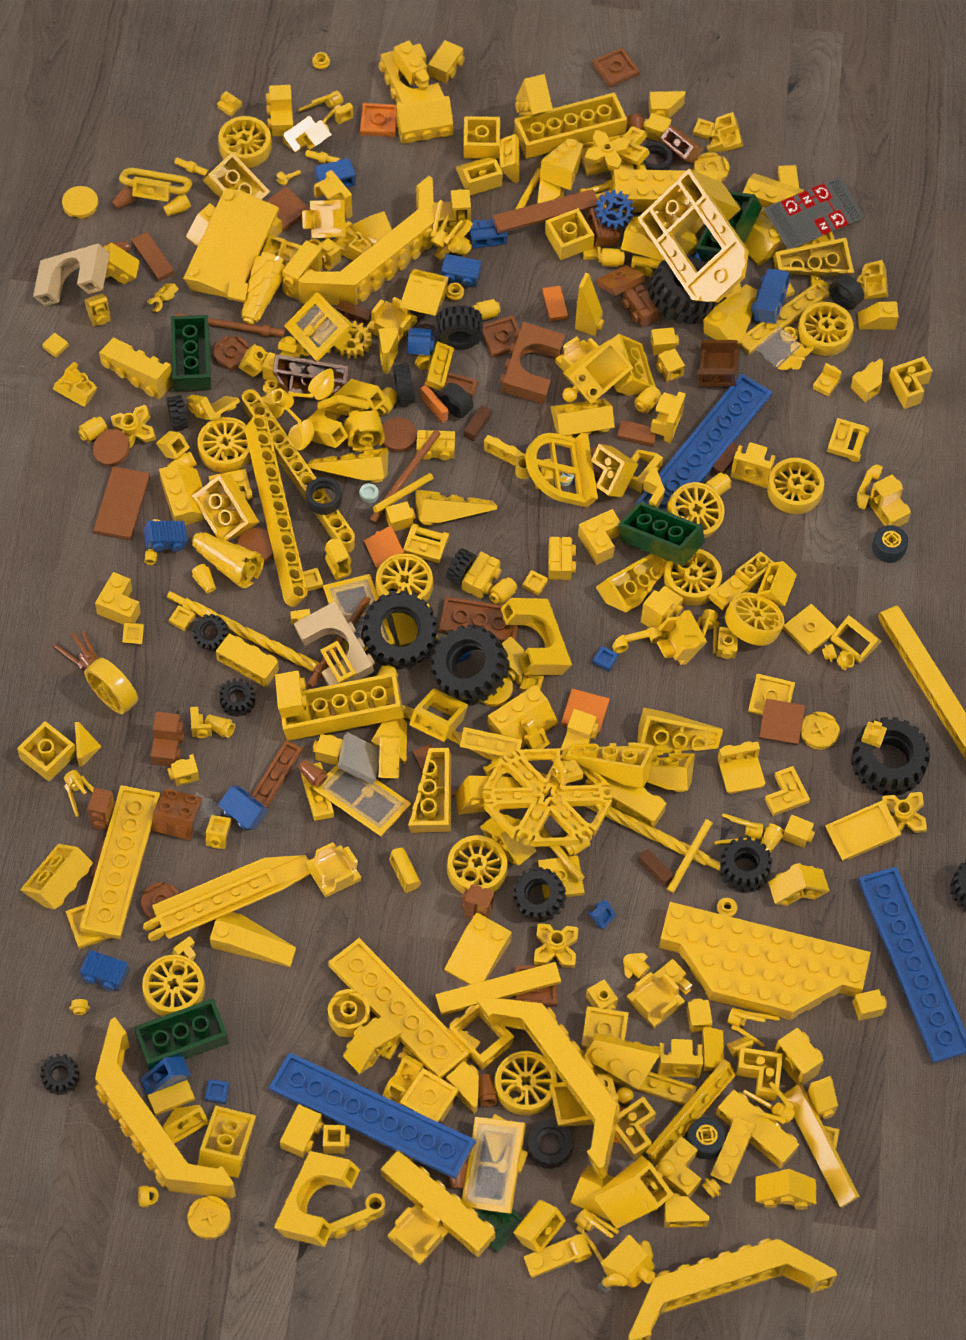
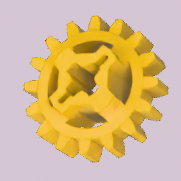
[332,321,371,359]

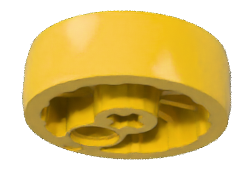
[218,116,272,168]
[797,302,854,356]
[197,417,251,473]
[767,458,824,514]
[666,482,724,539]
[664,549,722,606]
[375,554,433,602]
[725,592,784,646]
[84,658,138,714]
[447,835,508,894]
[142,955,205,1016]
[494,1051,558,1116]

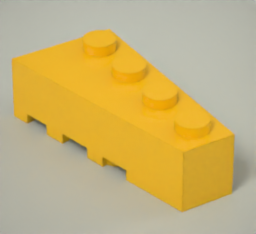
[773,238,854,276]
[99,338,173,400]
[408,748,451,833]

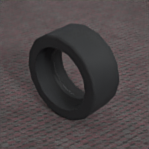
[641,142,672,170]
[829,274,865,310]
[438,382,474,418]
[306,477,342,515]

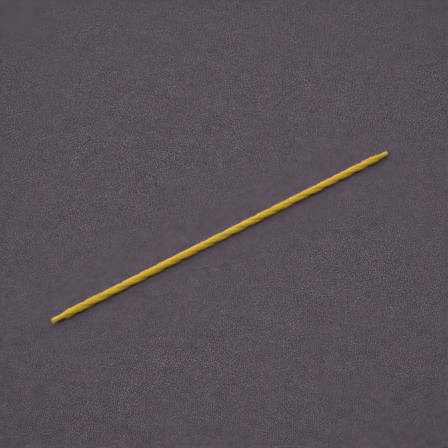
[167,591,720,871]

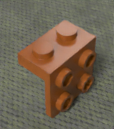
[152,789,202,840]

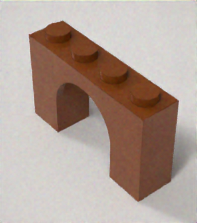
[499,322,565,405]

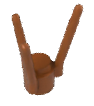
[54,632,98,670]

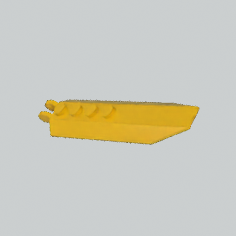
[143,855,310,941]

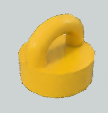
[138,1186,159,1208]

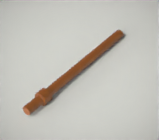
[176,313,285,337]
[369,430,441,523]
[306,596,371,689]

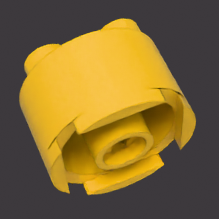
[344,410,385,452]
[328,989,370,1037]

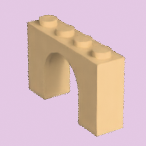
[33,243,110,307]
[294,601,375,686]

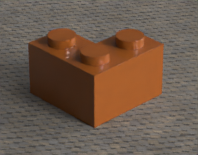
[151,712,185,767]

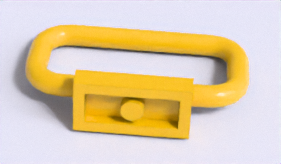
[119,168,192,202]

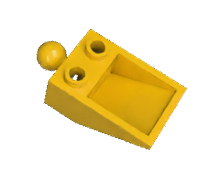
[400,269,449,316]
[562,339,633,404]
[549,1073,634,1126]
[592,1155,675,1229]

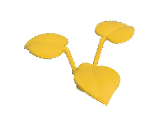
[261,368,334,451]

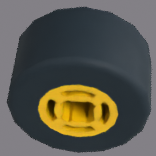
[872,525,909,563]
[686,1117,726,1159]

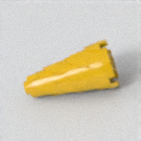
[241,252,288,325]
[192,532,264,588]

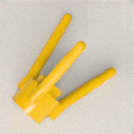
[298,91,343,123]
[430,200,463,248]
[697,609,719,654]
[64,770,94,817]
[714,813,763,845]
[728,1008,780,1047]
[743,1082,795,1125]
[574,1209,619,1263]

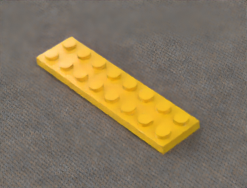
[80,785,160,939]
[328,938,470,1079]

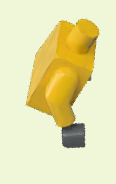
[597,1235,655,1294]

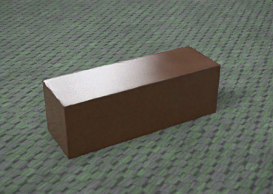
[336,300,372,326]
[464,405,492,442]
[711,442,739,475]
[638,848,674,887]

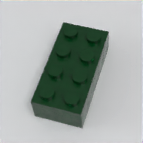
[695,191,762,262]
[171,315,211,391]
[618,501,705,566]
[134,998,229,1070]

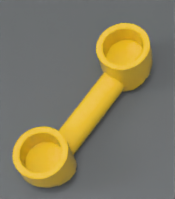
[857,464,883,510]
[612,627,666,653]

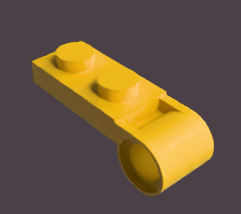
[484,435,530,479]
[301,762,334,821]
[329,1193,385,1239]
[524,1234,592,1278]

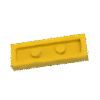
[424,341,454,391]
[459,727,522,758]
[711,1116,756,1184]

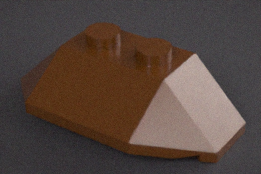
[272,354,349,400]

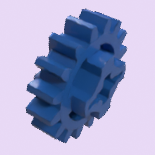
[594,189,634,230]

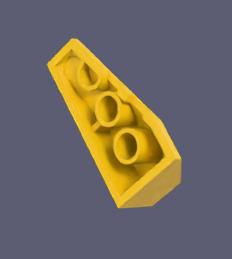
[744,213,786,266]
[307,448,388,483]
[596,553,668,613]
[637,707,723,756]
[566,743,654,788]
[646,753,695,792]
[210,912,296,967]

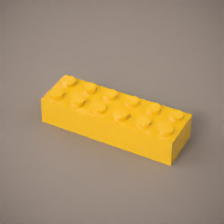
[514,93,627,159]
[611,169,721,212]
[281,673,404,741]

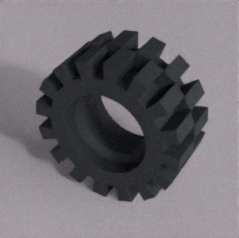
[166,395,189,431]
[446,548,477,585]
[192,614,230,651]
[219,678,256,717]
[40,1053,80,1095]

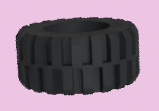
[648,255,718,325]
[362,591,437,669]
[431,625,510,704]
[851,717,930,795]

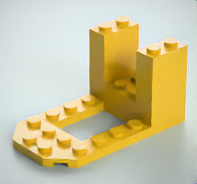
[637,169,749,302]

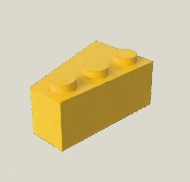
[515,74,553,115]
[540,139,583,190]
[455,776,522,815]
[584,1033,660,1089]

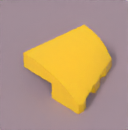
[707,112,743,152]
[352,212,392,246]
[333,221,372,261]
[263,234,301,266]
[857,260,888,299]
[53,362,97,407]
[371,718,407,764]

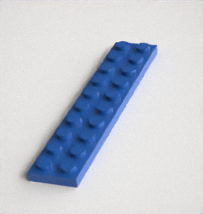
[637,373,772,511]
[858,867,966,1064]
[269,1052,476,1179]

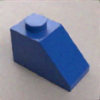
[140,1057,191,1097]

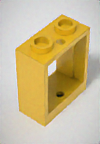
[282,240,322,300]
[409,688,468,742]
[449,1004,514,1070]

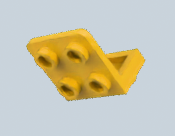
[186,394,240,421]
[717,741,765,794]

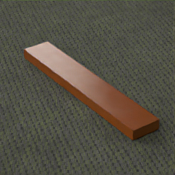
[492,189,598,234]

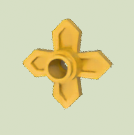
[585,130,629,171]
[434,219,473,260]
[111,405,156,448]
[882,792,927,833]
[534,923,578,968]

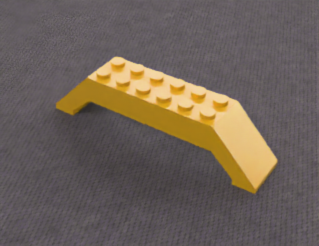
[298,176,434,305]
[477,997,619,1179]
[95,1017,236,1199]
[628,1238,837,1340]

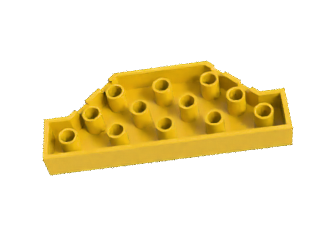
[659,902,871,1021]

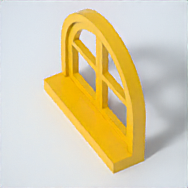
[525,433,598,508]

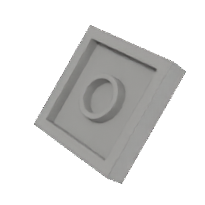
[338,733,380,784]

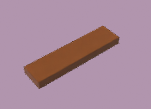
[252,740,303,808]

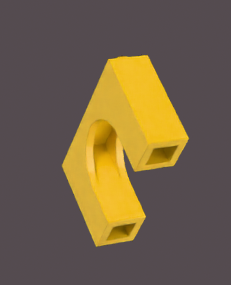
[379,44,444,105]
[308,379,386,448]
[500,598,572,675]
[274,1151,360,1247]

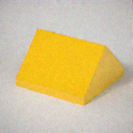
[570,1165,615,1221]

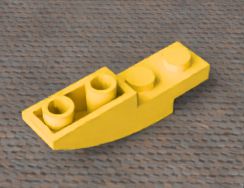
[709,551,774,610]

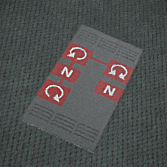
[763,176,865,249]

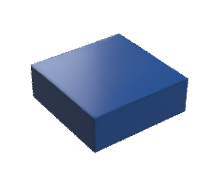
[592,646,619,672]
[205,1079,230,1105]

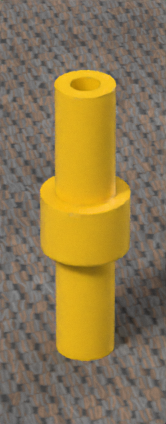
[305,150,340,164]
[174,157,209,177]

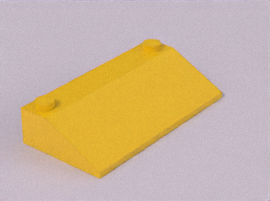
[183,188,280,297]

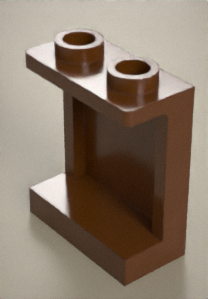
[697,340,740,386]

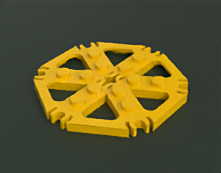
[482,748,612,847]

